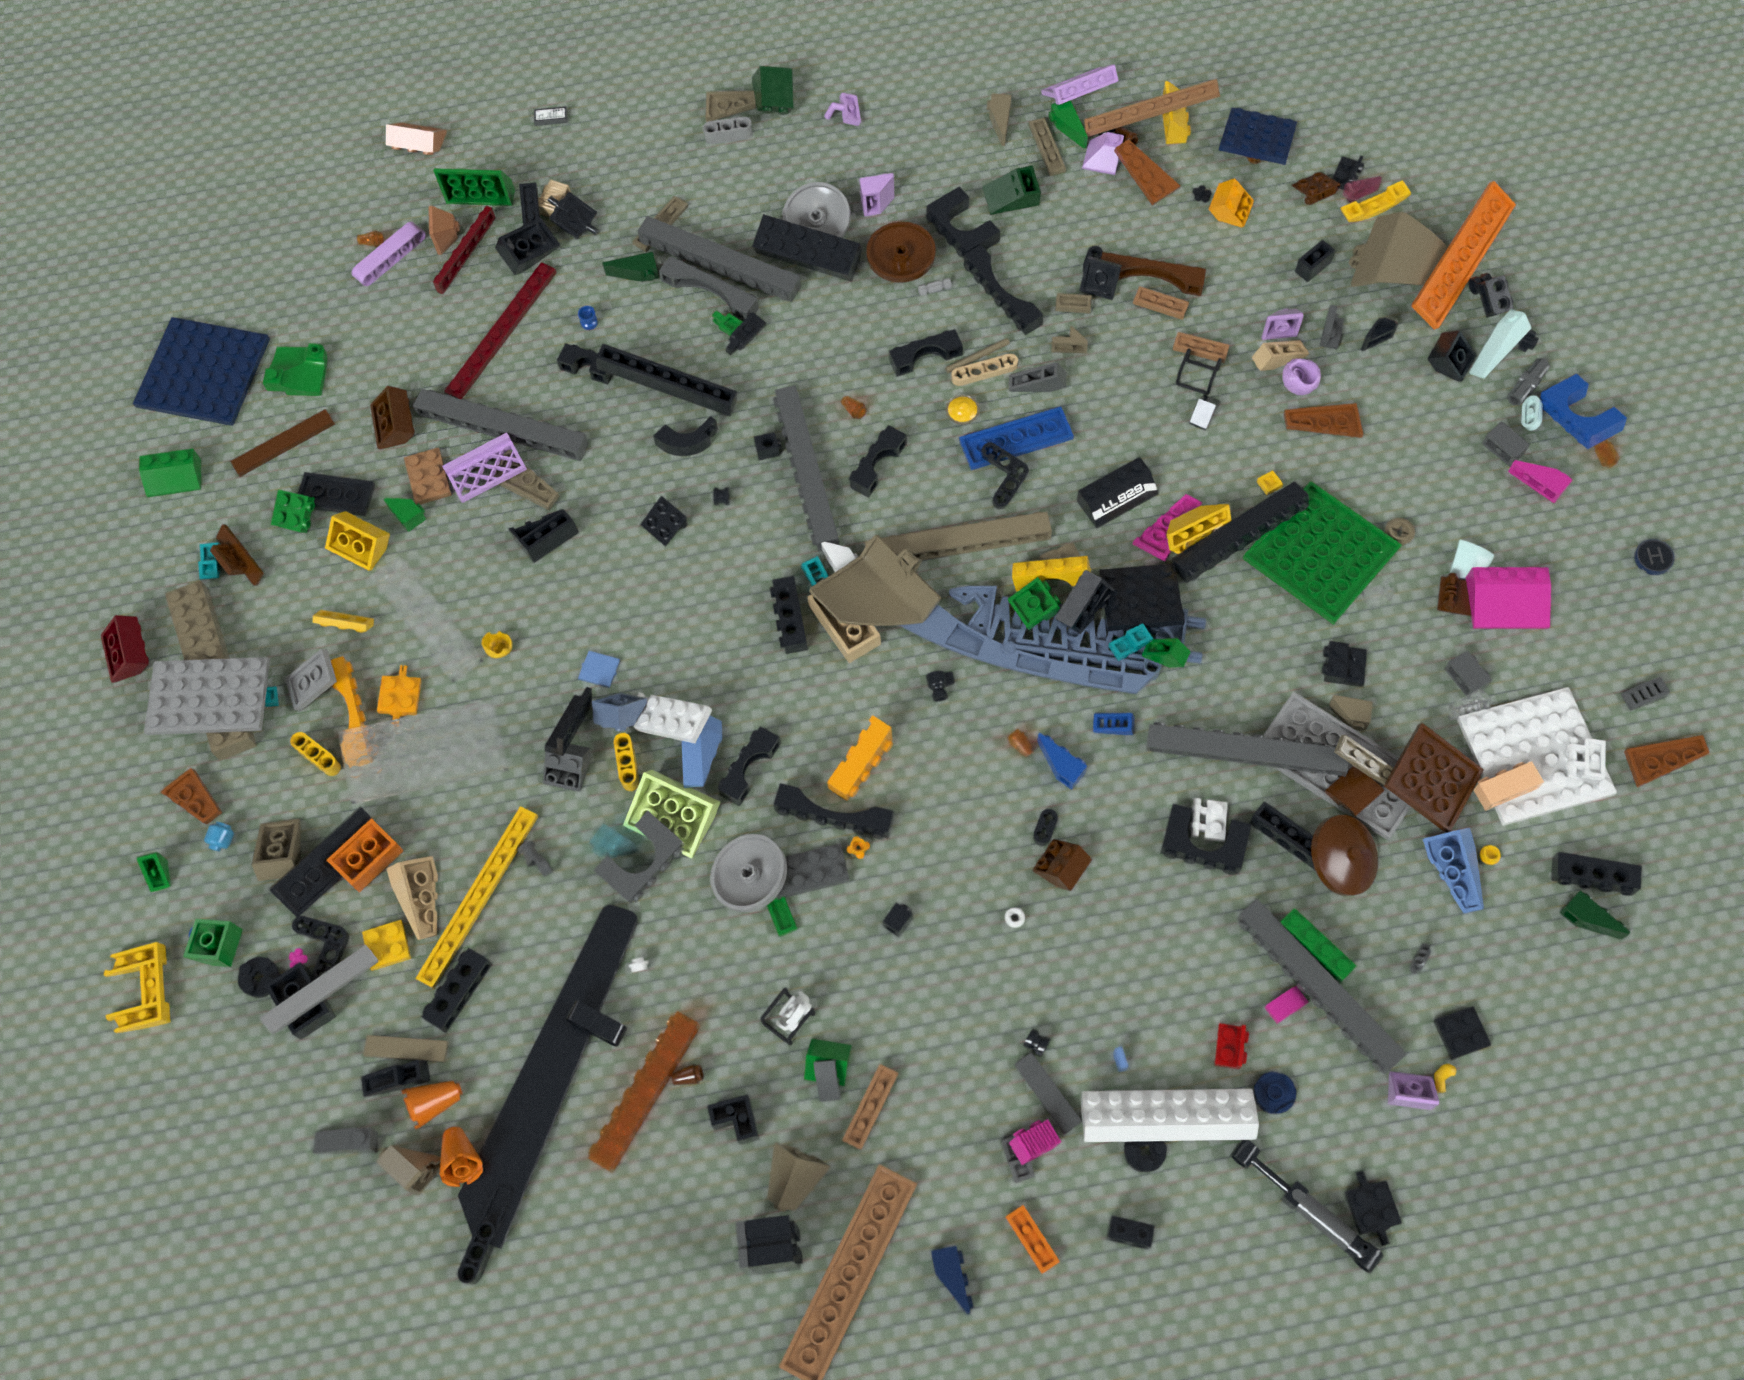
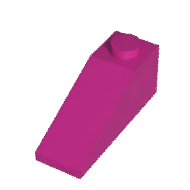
[1508,460,1573,503]

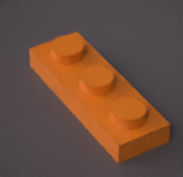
[1005,1205,1060,1274]

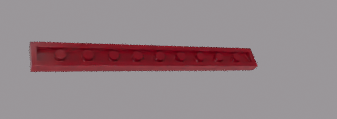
[444,262,557,399]

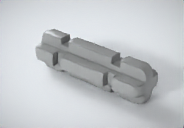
[918,278,952,296]

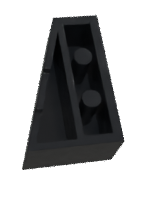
[508,509,579,563]
[1055,570,1118,634]

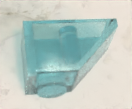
[589,823,638,858]

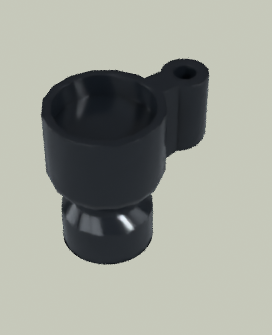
[926,671,955,702]

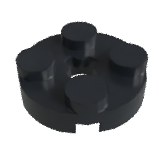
[238,957,281,998]
[1123,1141,1167,1173]

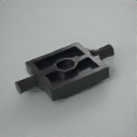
[547,192,599,240]
[1344,1170,1402,1246]

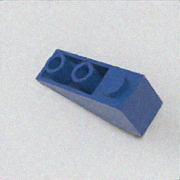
[1037,733,1087,790]

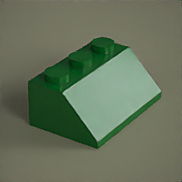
[139,448,201,498]

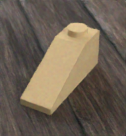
[1252,340,1309,371]

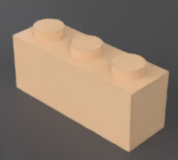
[1474,761,1544,811]

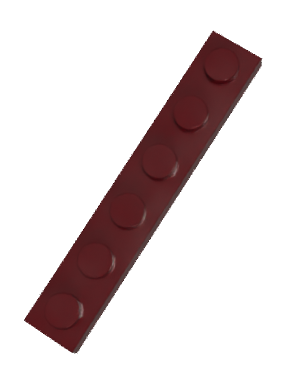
[433,205,496,294]

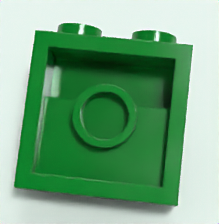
[271,489,315,533]
[1007,577,1062,630]

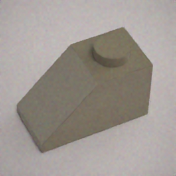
[1329,695,1373,731]

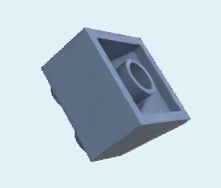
[592,693,647,731]

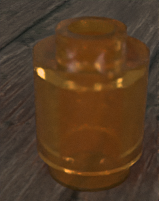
[1594,439,1620,468]

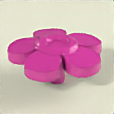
[289,948,308,968]

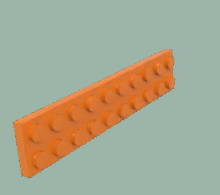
[1411,181,1516,330]

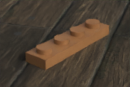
[842,1064,899,1151]

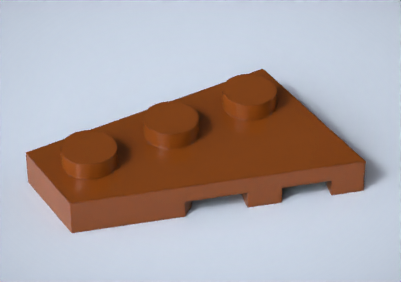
[160,768,223,825]

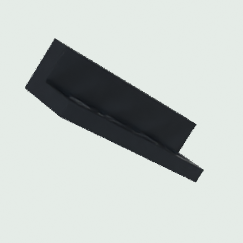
[544,687,592,756]

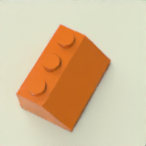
[327,818,404,893]

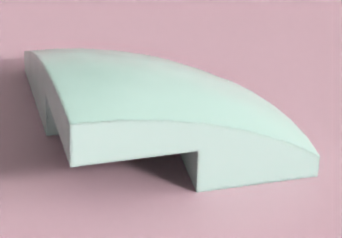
[1449,539,1494,580]

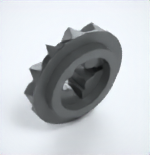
[1409,943,1431,974]

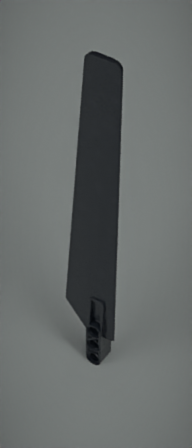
[457,905,638,1285]

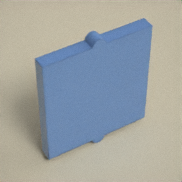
[578,651,620,688]

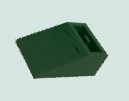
[982,165,1041,215]

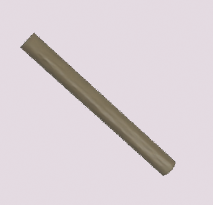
[945,338,1010,374]

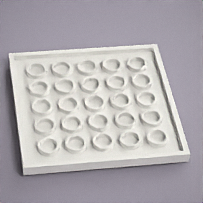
[1457,687,1617,826]

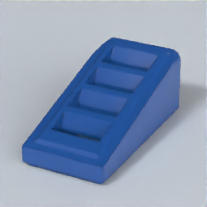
[1093,713,1135,735]

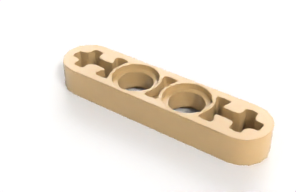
[951,354,1018,386]

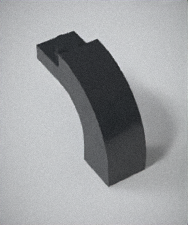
[653,416,718,456]

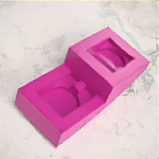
[1264,986,1309,1024]

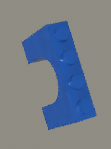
[1540,374,1627,449]

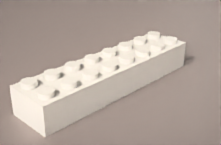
[1081,1089,1259,1142]

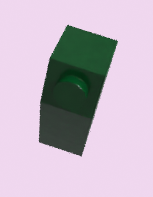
[602,252,659,282]

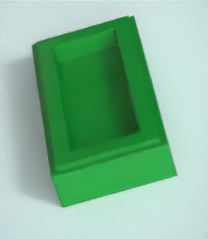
[767,897,798,937]

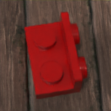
[1214,1023,1249,1070]

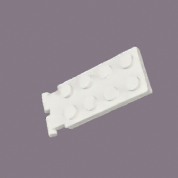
[626,692,712,743]

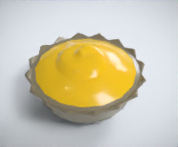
[945,394,980,425]

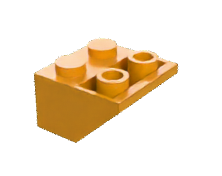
[1208,178,1254,228]

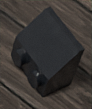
[1427,330,1477,382]

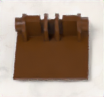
[1291,172,1340,205]
[1437,573,1472,616]

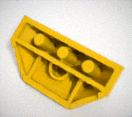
[1167,504,1232,554]

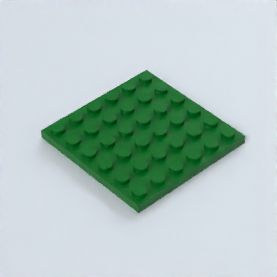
[1242,481,1402,625]

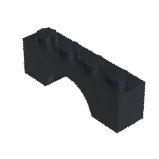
[889,329,963,377]
[849,425,907,498]
[718,726,781,806]

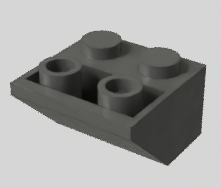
[543,744,591,792]

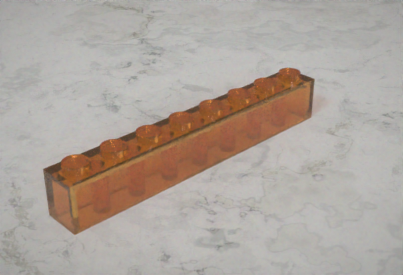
[588,1011,701,1174]

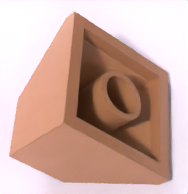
[428,206,460,255]

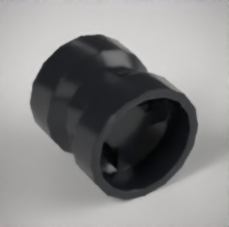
[1468,273,1494,295]
[1023,1028,1051,1057]

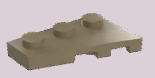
[705,91,756,122]

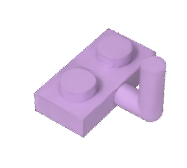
[824,93,861,126]

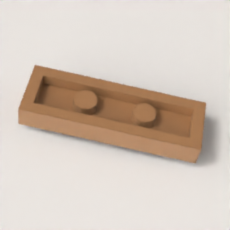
[1133,286,1189,320]
[1173,332,1230,363]

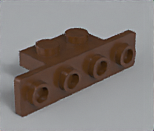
[210,524,264,586]

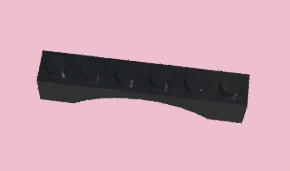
[963,245,1043,335]
[773,783,894,839]

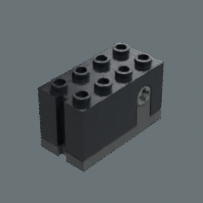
[735,1215,803,1276]

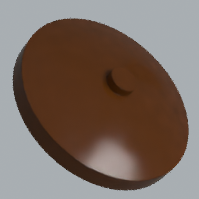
[867,221,936,283]
[1311,815,1378,896]

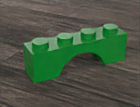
[1280,908,1357,984]

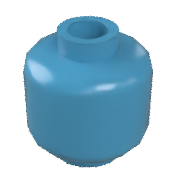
[204,821,234,852]

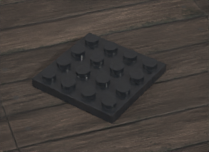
[1099,563,1185,631]

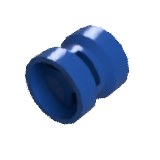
[578,306,598,330]

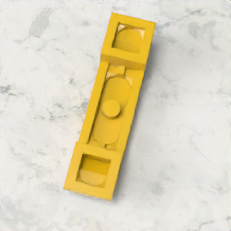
[1340,180,1411,222]

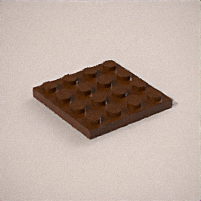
[1384,723,1484,833]

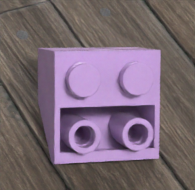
[859,173,894,217]

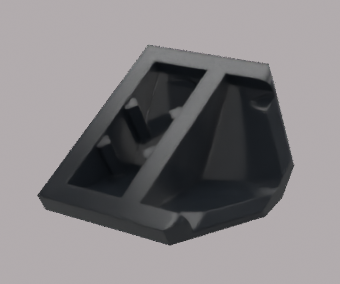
[1361,317,1398,352]

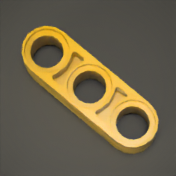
[290,732,341,776]
[614,733,639,791]

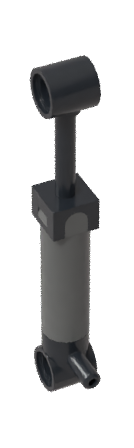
[1230,1140,1384,1274]

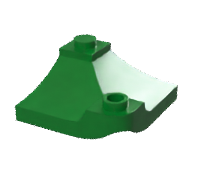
[263,343,327,396]

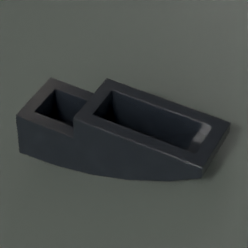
[361,1059,430,1097]

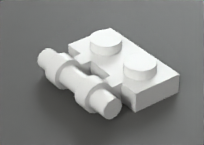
[1566,737,1606,780]
[1189,798,1227,842]

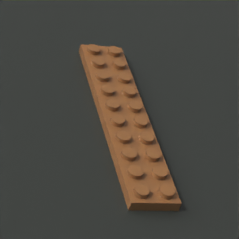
[779,1164,917,1380]

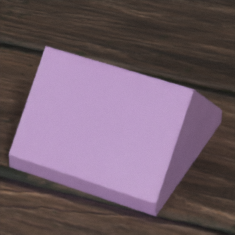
[1388,1071,1439,1110]

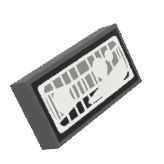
[534,106,568,126]

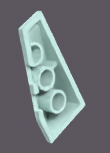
[1470,309,1531,379]

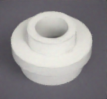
[1005,908,1025,928]
[628,957,649,972]

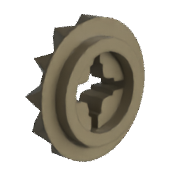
[1385,518,1415,546]

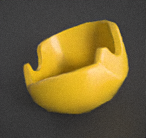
[481,631,513,659]

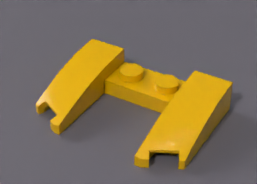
[104,942,171,1033]

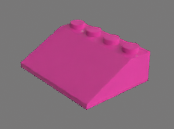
[1465,567,1551,629]

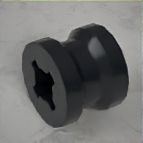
[713,487,730,506]

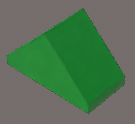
[136,851,171,892]

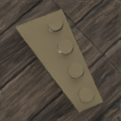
[494,450,559,511]

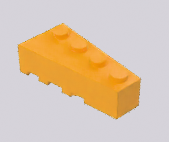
[827,715,893,801]

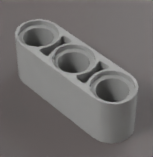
[703,117,753,144]

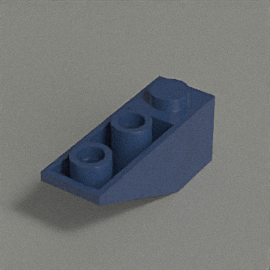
[931,1246,974,1315]

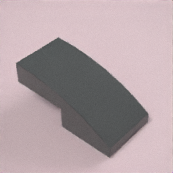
[814,1059,841,1102]
[1000,1135,1035,1183]

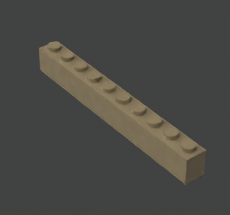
[864,511,1052,560]

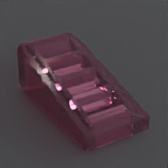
[1343,176,1382,203]

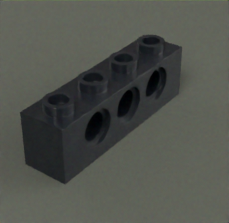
[770,576,808,654]
[1249,801,1316,871]
[1551,852,1642,896]
[421,947,493,1033]

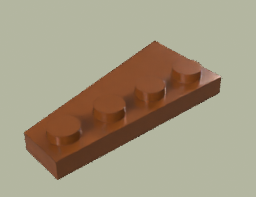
[1114,139,1181,206]
[1283,403,1363,438]

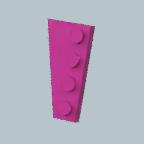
[1133,494,1202,562]

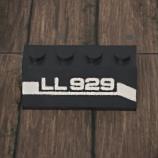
[1077,457,1158,528]

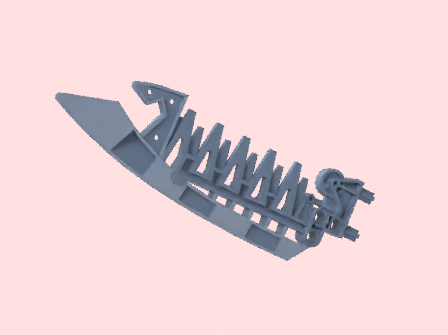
[900,586,1206,694]

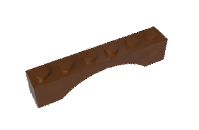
[1101,252,1206,296]

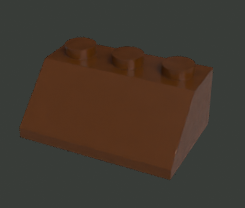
[370,385,415,450]

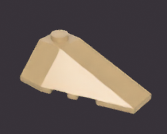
[387,856,438,940]

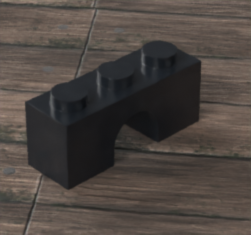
[557,343,613,385]

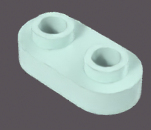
[1521,396,1543,431]

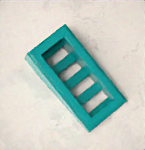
[801,556,829,586]

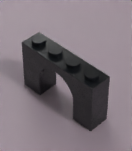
[926,186,1000,258]
[1160,803,1252,875]

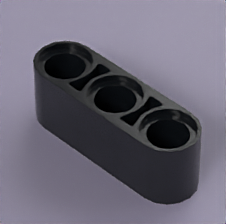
[565,1001,628,1047]

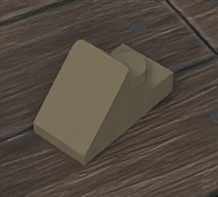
[1051,326,1088,354]

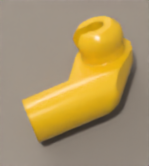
[1434,1063,1456,1093]

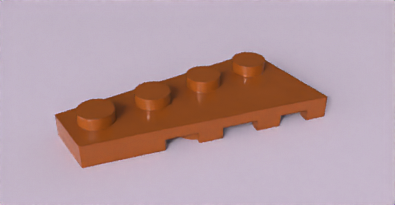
[1624,735,1710,788]

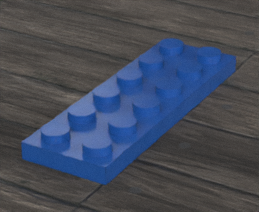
[959,406,1074,470]

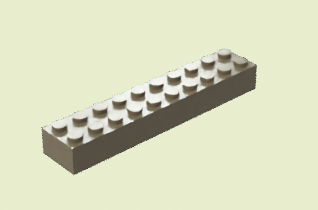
[165,580,257,761]

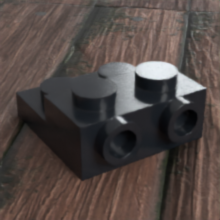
[1321,641,1367,687]

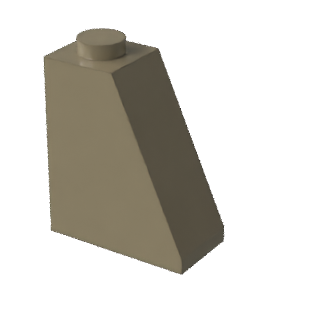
[767,1142,830,1212]
[376,1145,441,1196]

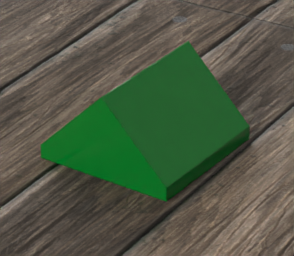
[804,1038,852,1087]

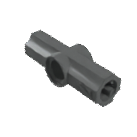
[1506,358,1551,406]

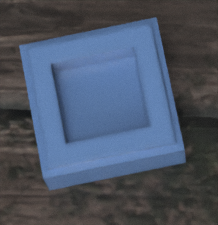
[1113,1046,1129,1072]

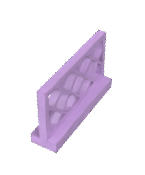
[1041,64,1118,105]
[442,433,527,503]

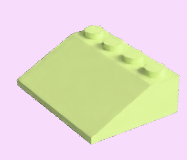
[623,770,720,858]

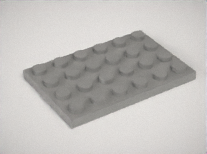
[144,657,270,735]

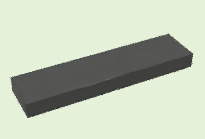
[1014,1053,1082,1135]

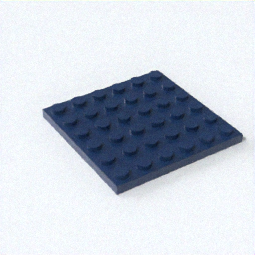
[132,317,270,426]

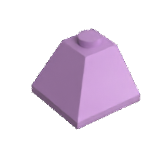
[1082,132,1124,175]
[1261,309,1303,340]

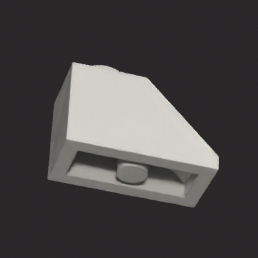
[821,542,858,572]

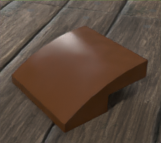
[1324,766,1385,817]

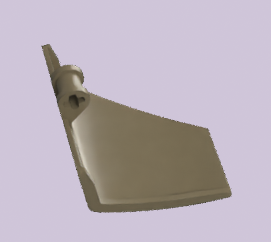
[1349,212,1448,287]
[809,535,941,626]

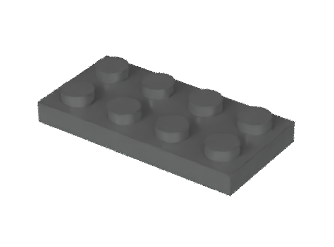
[775,843,850,900]

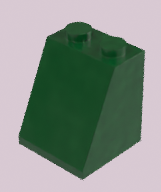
[752,66,794,115]

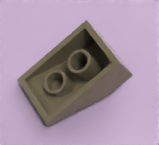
[251,819,301,881]

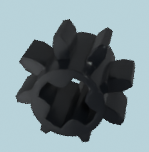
[1517,329,1539,352]

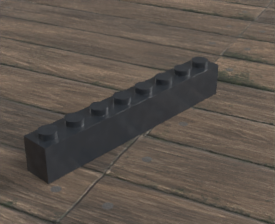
[596,344,737,416]
[1172,481,1309,583]

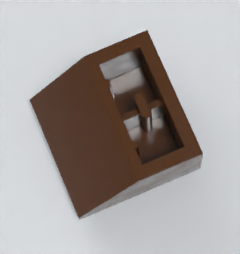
[1032,839,1093,891]

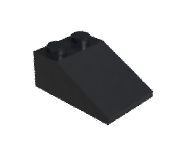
[495,218,560,275]

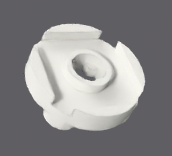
[776,991,812,1032]

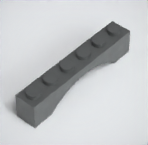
[659,256,759,321]

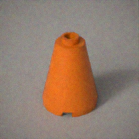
[401,1080,463,1130]
[439,1127,483,1187]

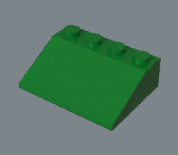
[433,168,515,206]

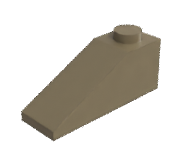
[987,93,1012,146]

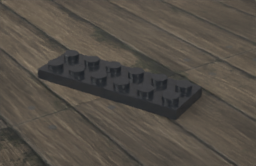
[269,806,374,917]

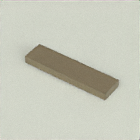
[1029,117,1066,176]
[632,196,688,252]
[1334,734,1393,789]
[363,1035,449,1063]

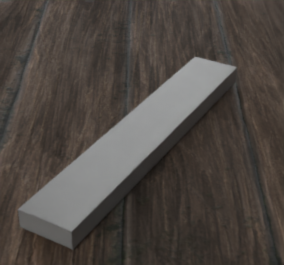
[260,945,378,1036]

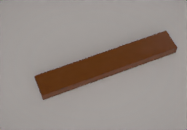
[230,409,335,477]

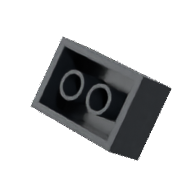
[264,962,337,1040]

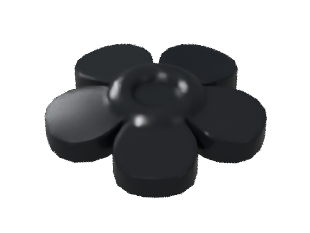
[1192,185,1212,203]

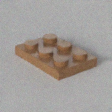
[404,447,452,505]

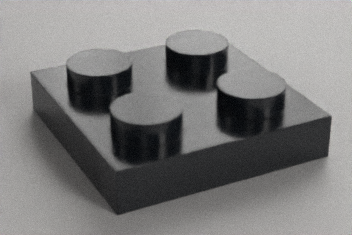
[1079,256,1122,300]
[1433,1006,1492,1060]

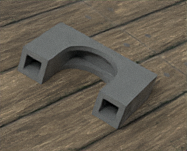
[594,811,685,904]

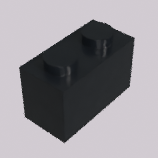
[1295,239,1335,283]

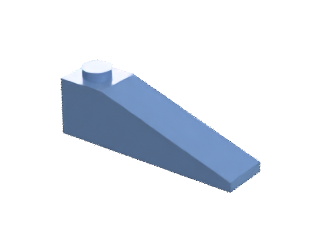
[682,716,722,788]
[1423,828,1484,913]

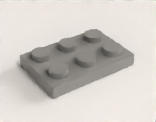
[285,648,337,711]

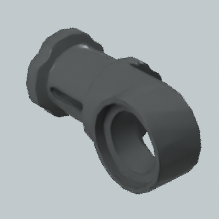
[518,841,553,877]

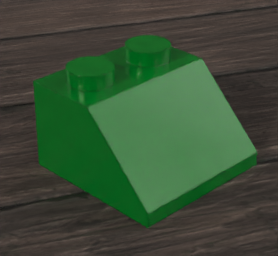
[183,919,243,968]

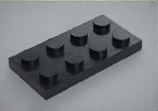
[297,472,375,516]

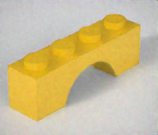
[1012,556,1091,592]

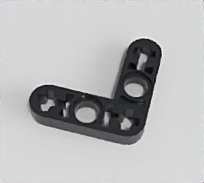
[981,442,1029,509]
[292,916,349,979]

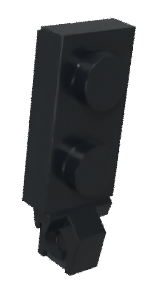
[725,312,766,356]

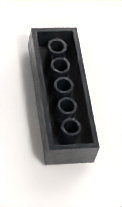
[752,214,863,282]

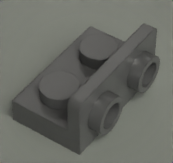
[1320,305,1344,349]

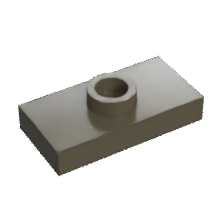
[1055,293,1092,314]

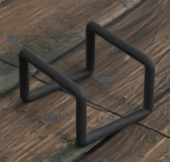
[1176,348,1222,395]
[760,987,815,1046]

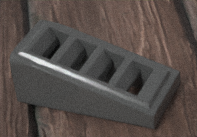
[1621,677,1670,711]

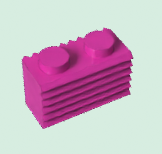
[1009,1120,1062,1165]

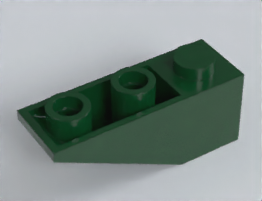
[1559,890,1631,940]

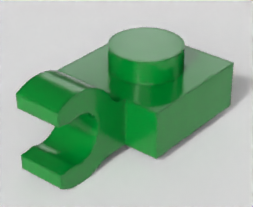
[712,311,743,336]

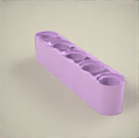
[352,222,426,286]

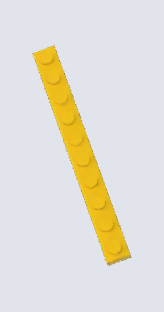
[415,806,538,989]

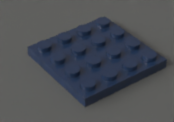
[1218,108,1297,165]

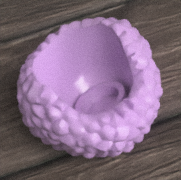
[1282,358,1321,395]

